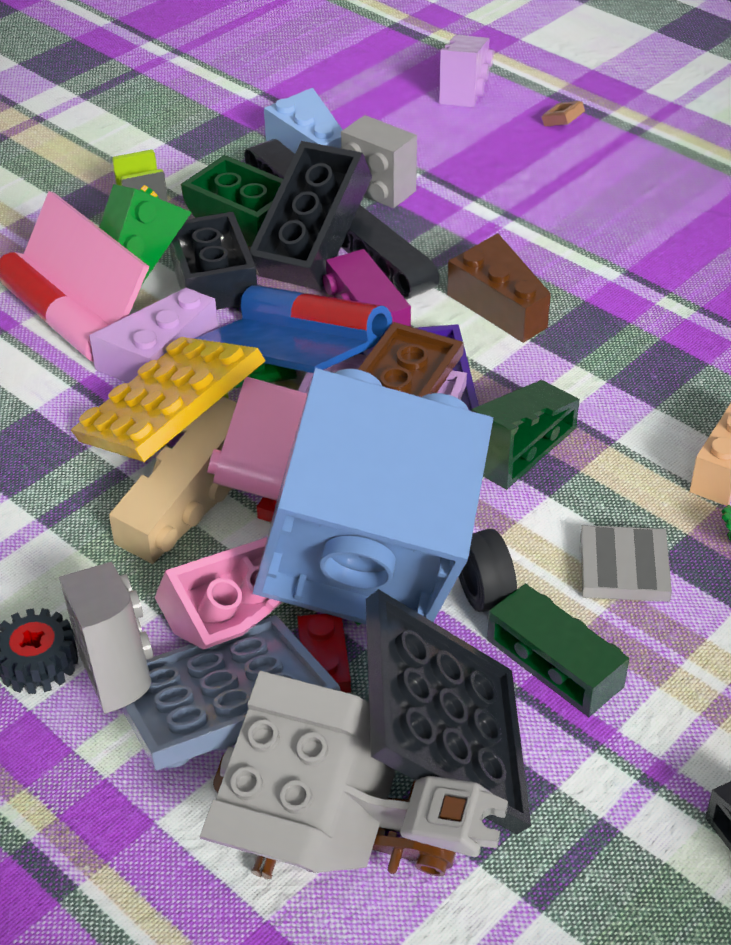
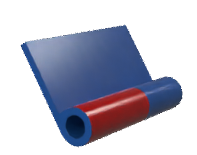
[194,285,392,373]

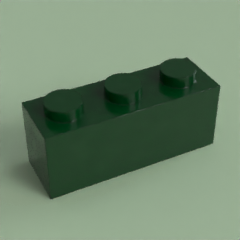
[487,583,629,718]

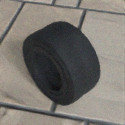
[459,529,517,612]

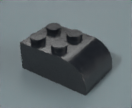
[169,212,257,310]

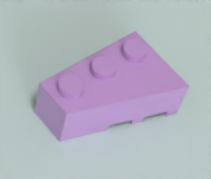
[439,35,494,107]
[89,288,218,383]

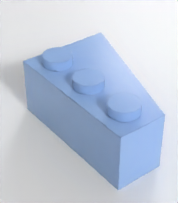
[264,88,343,153]

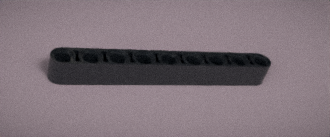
[244,139,440,299]

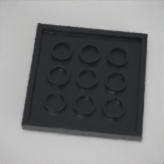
[366,589,531,834]

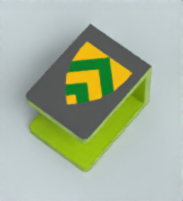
[112,149,168,202]

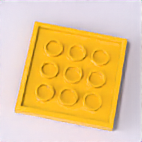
[71,337,266,462]

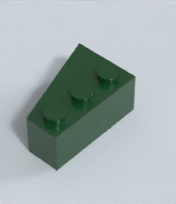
[472,379,580,490]

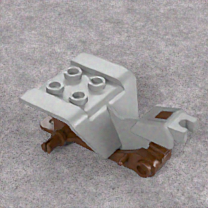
[199,671,508,879]

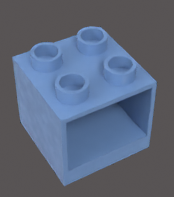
[252,368,494,624]

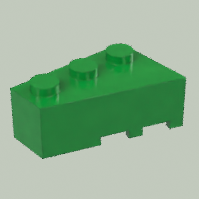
[99,184,192,286]

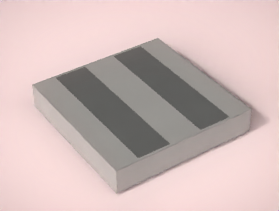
[580,525,672,602]

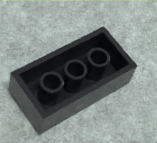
[250,141,372,290]

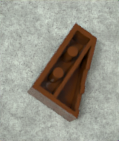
[447,233,551,343]

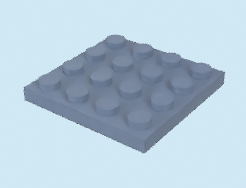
[121,615,341,771]

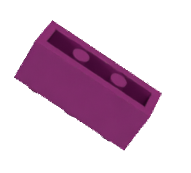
[323,249,411,327]

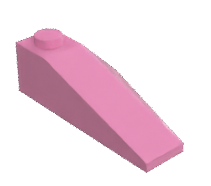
[154,537,282,650]

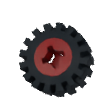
[0,608,78,694]

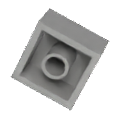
[341,115,417,208]

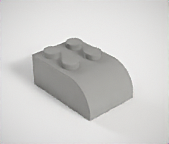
[59,561,153,714]

